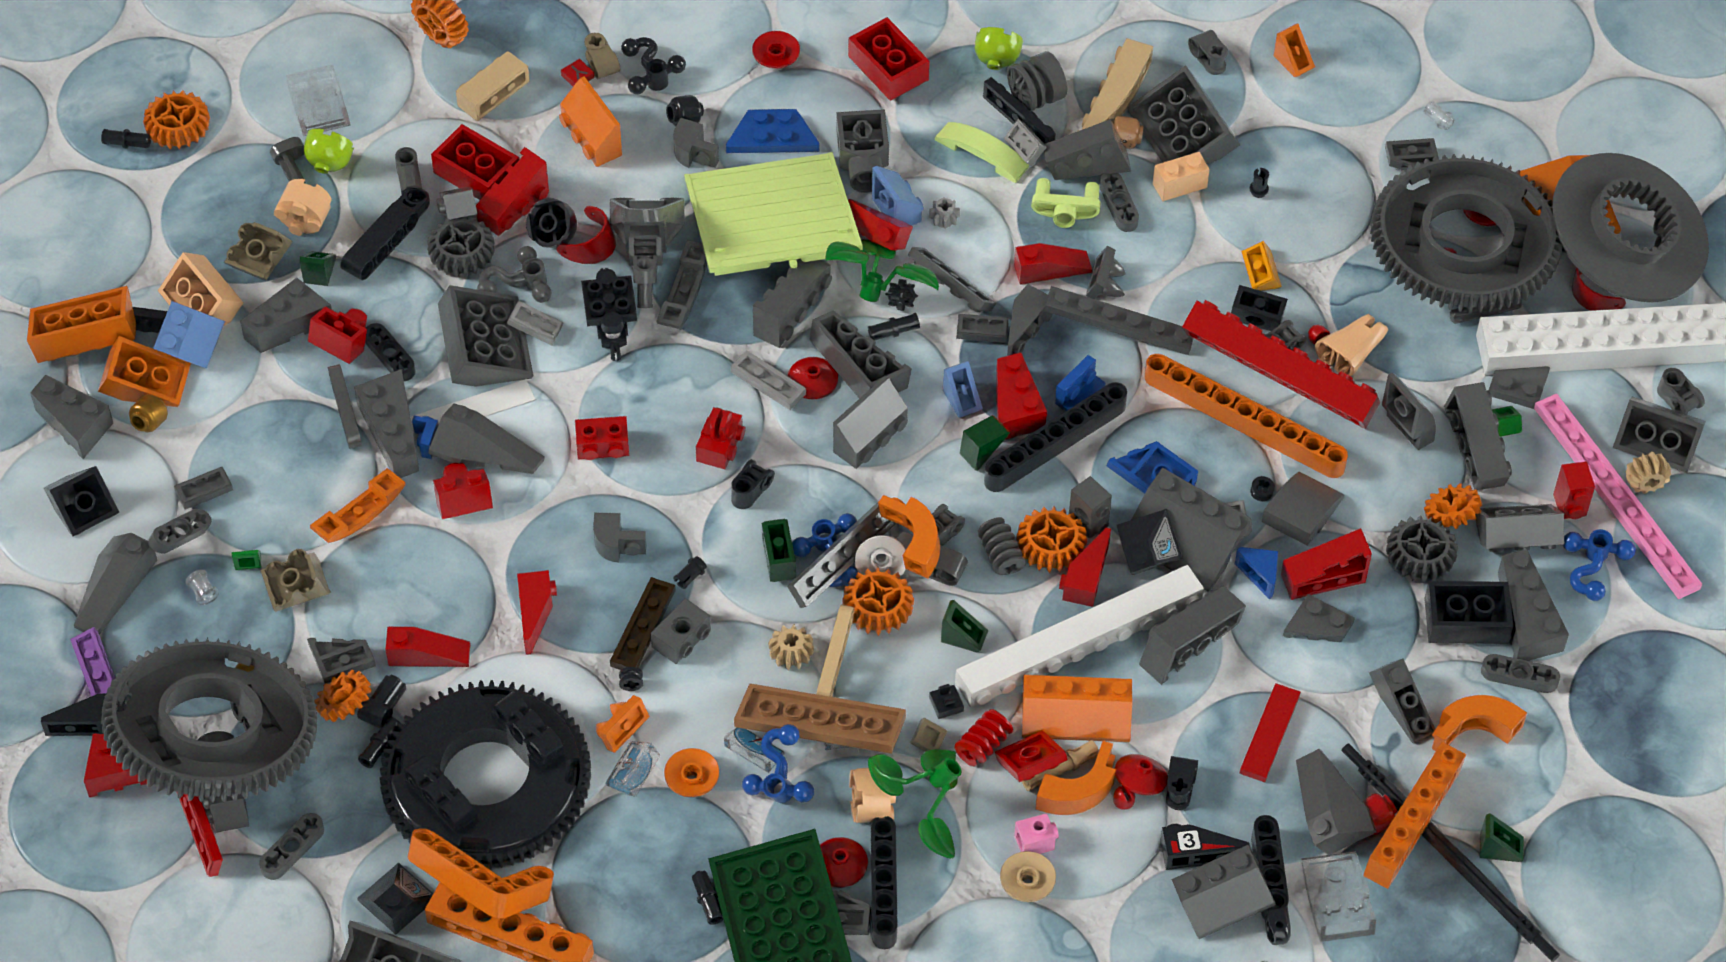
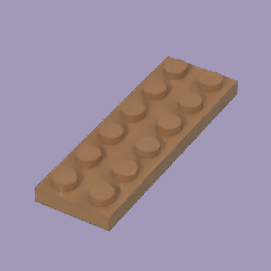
[734,683,906,754]

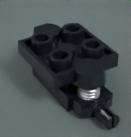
[581,268,637,361]

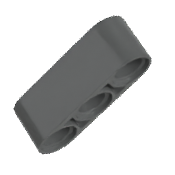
[897,532,968,586]

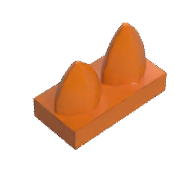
[596,695,650,753]

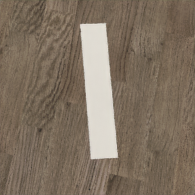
[410,379,536,440]

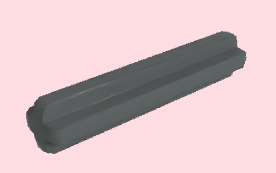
[1450,298,1522,324]

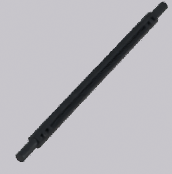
[1341,743,1560,962]

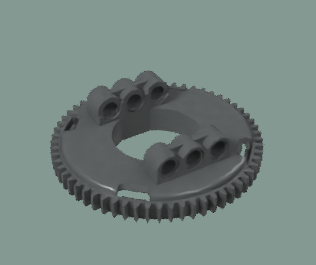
[1370,154,1562,313]
[101,637,317,802]

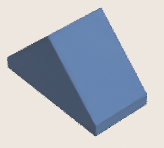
[943,361,983,418]

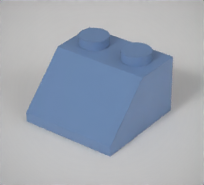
[872,166,924,225]
[153,301,225,368]

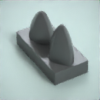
[1086,246,1126,299]

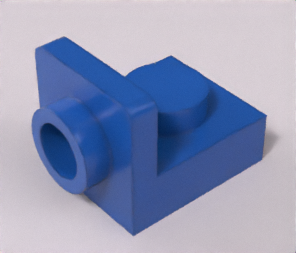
[412,416,439,459]

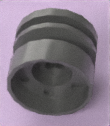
[1007,51,1068,111]

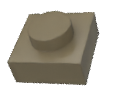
[910,718,947,752]

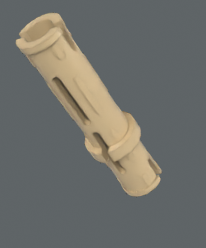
[1022,740,1099,791]

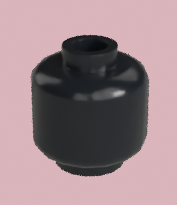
[666,95,704,127]

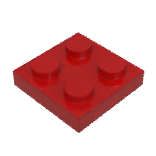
[995,730,1068,782]

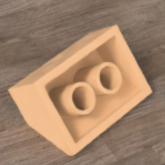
[158,252,244,326]

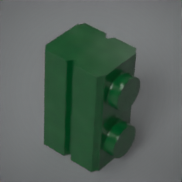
[761,519,796,582]

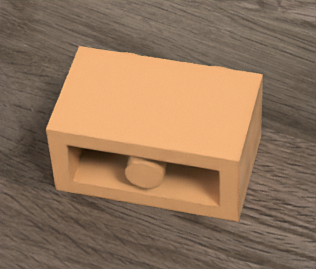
[1153,152,1210,201]

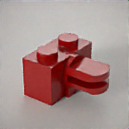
[308,306,367,364]
[696,407,746,470]
[433,463,493,519]

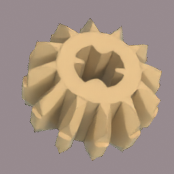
[1625,452,1672,494]
[768,624,814,670]

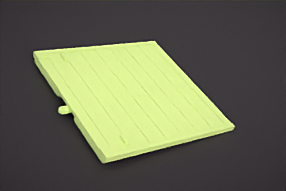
[684,152,863,276]

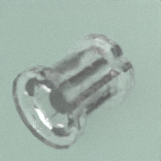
[186,570,219,605]

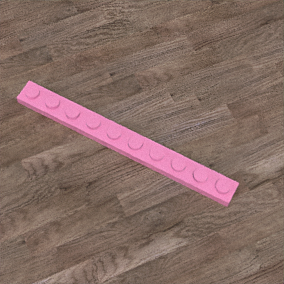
[1534,394,1702,600]

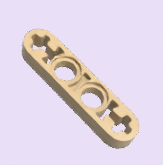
[816,604,855,697]

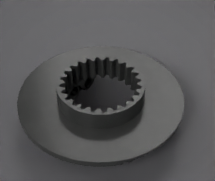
[1552,153,1709,302]

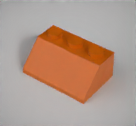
[559,76,622,167]

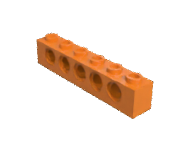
[1363,742,1467,889]
[425,882,594,962]

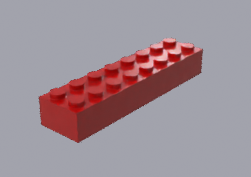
[1182,300,1380,429]

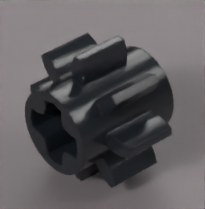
[885,279,918,311]

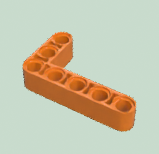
[407,828,554,918]

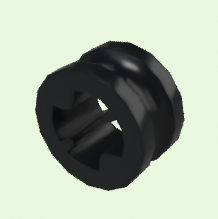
[1250,476,1275,502]
[619,667,643,691]

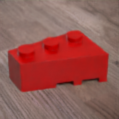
[996,352,1047,440]
[1281,528,1372,600]

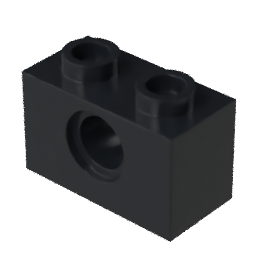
[1231,285,1288,331]

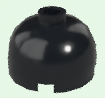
[526,198,577,248]

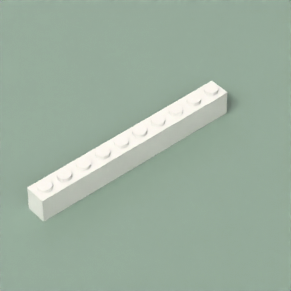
[955,565,1204,708]

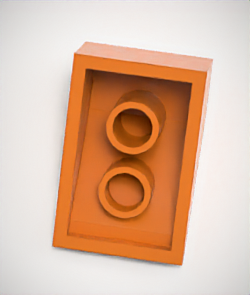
[98,336,191,407]

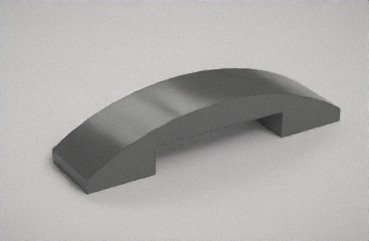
[656,240,707,330]

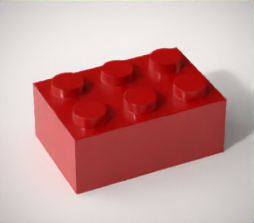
[848,17,930,101]
[431,124,520,200]

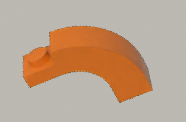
[878,495,940,579]
[1432,695,1527,751]
[1036,741,1116,815]

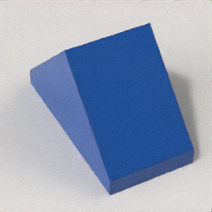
[1235,547,1278,599]

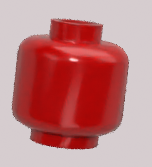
[1363,793,1398,834]

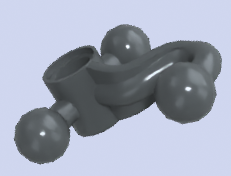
[477,246,552,303]

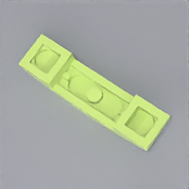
[935,122,1029,183]

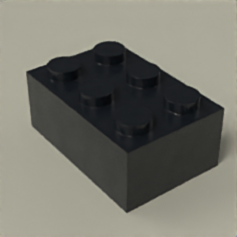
[1424,581,1513,644]

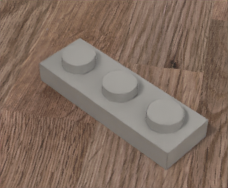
[731,350,806,410]

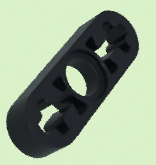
[365,323,415,381]

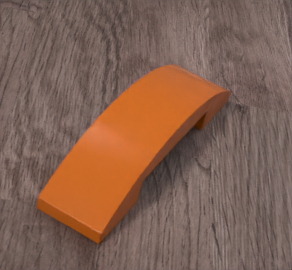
[310,468,405,543]

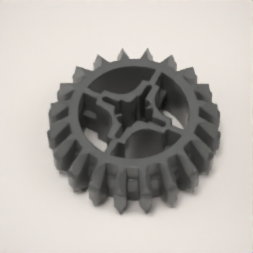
[427,216,495,278]
[1386,515,1458,583]

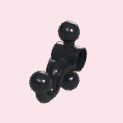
[621,37,686,95]

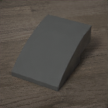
[1382,373,1436,450]
[1262,472,1344,546]

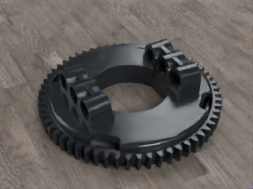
[379,680,591,870]

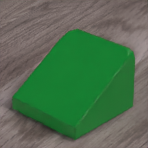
[1492,406,1522,437]
[232,550,262,570]

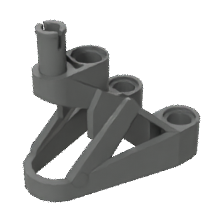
[610,197,685,308]

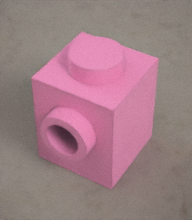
[1014,813,1059,854]

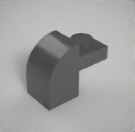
[673,118,719,168]
[593,512,647,563]

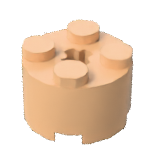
[274,179,332,236]
[849,768,896,823]

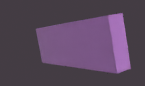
[70,627,115,696]

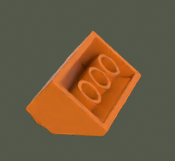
[27,286,136,363]
[1022,675,1132,742]

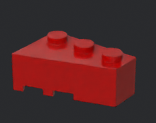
[476,147,549,236]
[84,734,147,797]

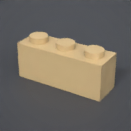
[456,51,530,121]

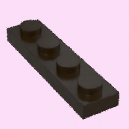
[610,577,676,670]

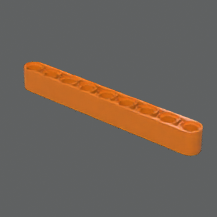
[1144,354,1348,478]

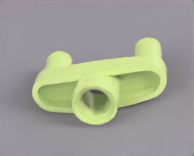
[1031,178,1101,228]

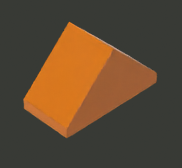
[1274,23,1315,77]

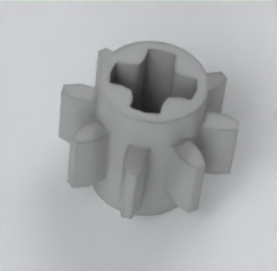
[929,197,960,229]

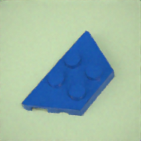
[726,109,820,153]
[1106,441,1198,494]

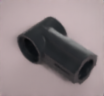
[357,674,406,729]

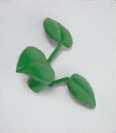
[825,239,939,302]
[868,749,962,859]

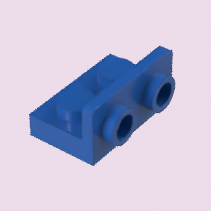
[1055,355,1106,411]

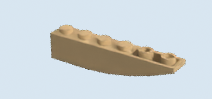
[1077,38,1153,132]

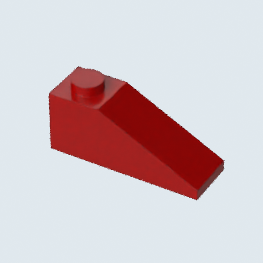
[848,199,913,250]
[1014,243,1092,285]
[1059,528,1111,607]
[517,570,557,655]
[385,626,471,667]

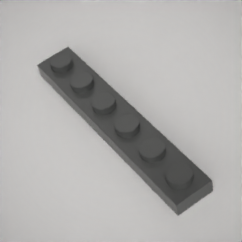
[1044,286,1193,355]
[787,501,896,608]

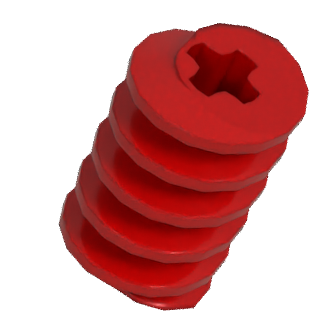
[954,709,1013,766]

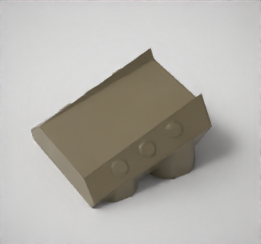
[224,222,293,280]
[261,549,331,612]

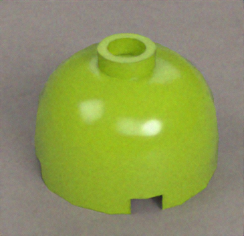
[974,27,1023,70]
[304,129,354,174]

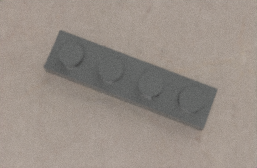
[908,247,996,313]

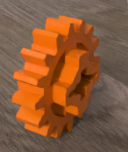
[1424,483,1482,529]
[314,670,372,722]

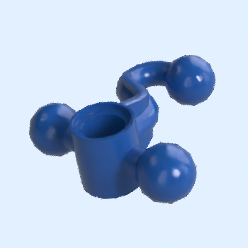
[792,513,858,587]
[1563,529,1636,601]
[742,724,814,803]

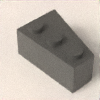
[1044,119,1131,180]
[240,277,332,353]
[30,375,113,459]

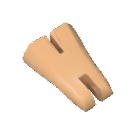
[1315,313,1388,376]

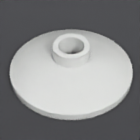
[855,535,906,576]

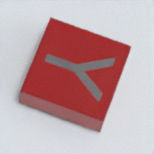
[561,58,595,87]

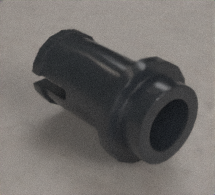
[1249,168,1269,198]
[673,556,707,589]

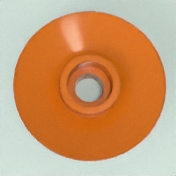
[664,748,719,797]

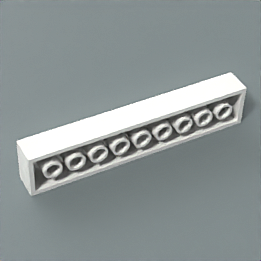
[1476,303,1726,376]

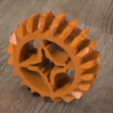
[411,0,469,48]
[143,90,210,149]
[1016,506,1087,573]
[842,567,914,636]

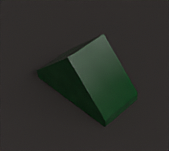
[299,251,336,286]
[959,415,1010,471]
[941,600,989,653]
[1480,813,1524,862]

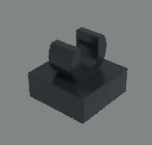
[929,684,964,719]

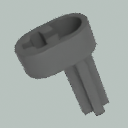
[270,137,306,184]

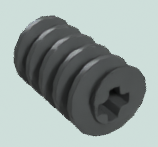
[978,517,1026,575]

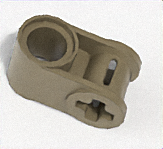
[584,33,620,80]

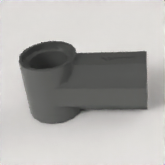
[395,147,422,197]

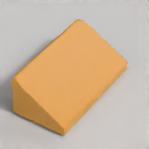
[1241,241,1282,291]

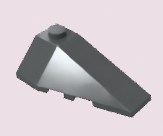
[428,403,545,474]
[74,533,158,635]
[1296,749,1377,855]

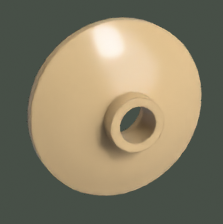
[1000,851,1056,902]

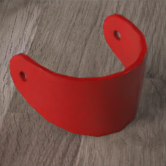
[556,206,616,264]
[1572,267,1626,311]

